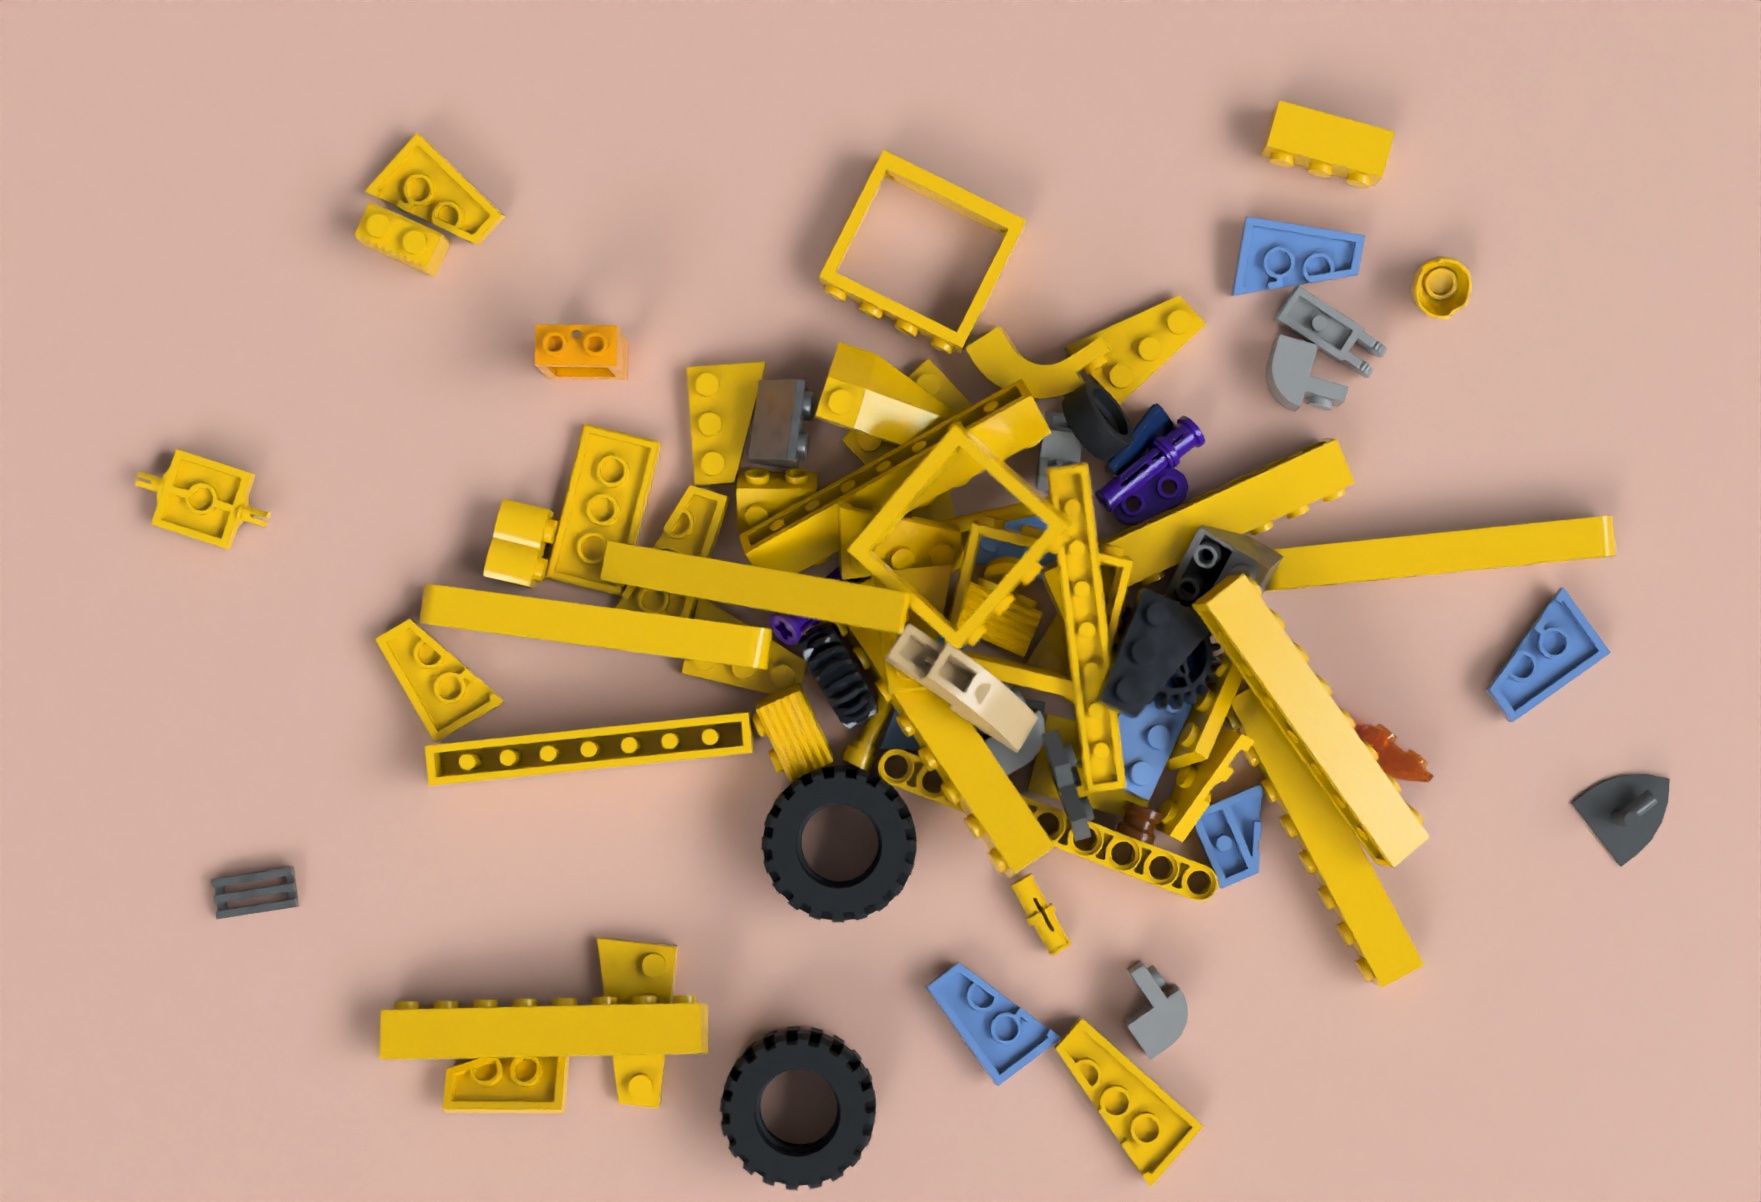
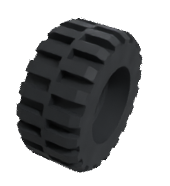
[762,766,917,923]
[720,1026,876,1190]

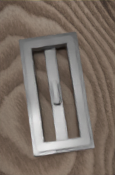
[211,866,299,919]

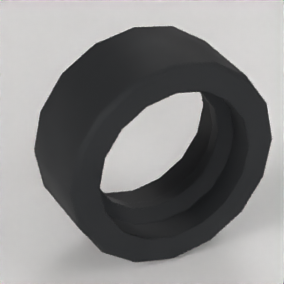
[1062,381,1134,461]

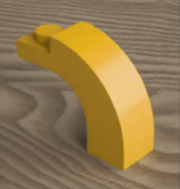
[965,326,1112,399]

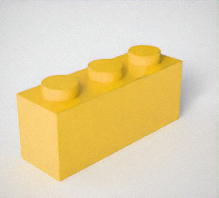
[1261,100,1395,188]

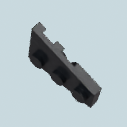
[1095,588,1210,719]

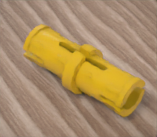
[1010,873,1072,956]

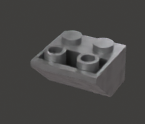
[749,379,814,468]
[1164,525,1283,611]

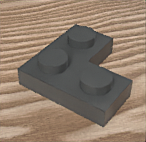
[1041,729,1094,841]

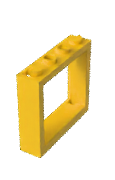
[819,149,1026,355]
[847,424,1072,650]
[942,515,1134,698]

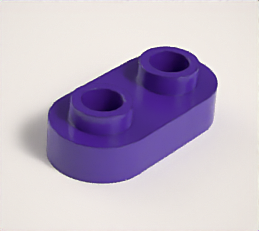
[1112,468,1188,526]

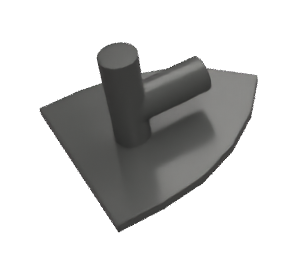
[1571,774,1670,867]

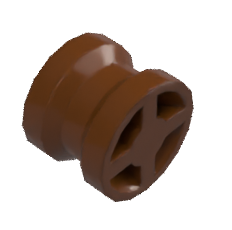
[1115,800,1164,845]

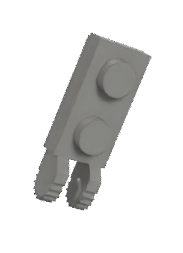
[1274,285,1387,378]

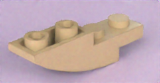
[884,623,1038,753]

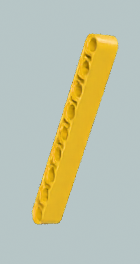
[1264,516,1617,592]
[419,583,772,670]
[878,749,1218,901]

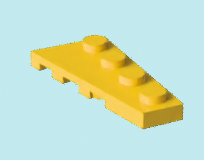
[616,485,730,618]
[597,937,678,1108]
[1055,1017,1204,1188]

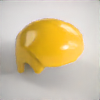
[1410,256,1473,320]

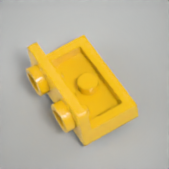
[736,468,818,532]

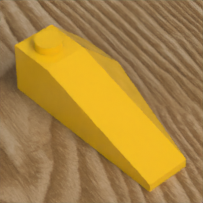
[814,342,957,446]

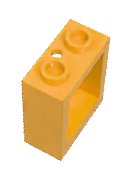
[535,324,628,380]

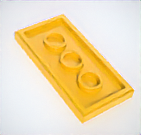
[545,423,662,597]

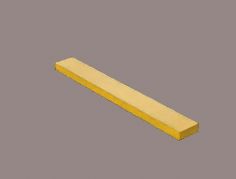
[1046,462,1126,793]
[600,541,910,635]

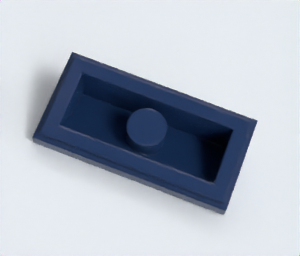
[1104,403,1174,486]

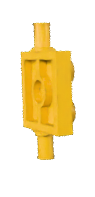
[135,449,271,550]

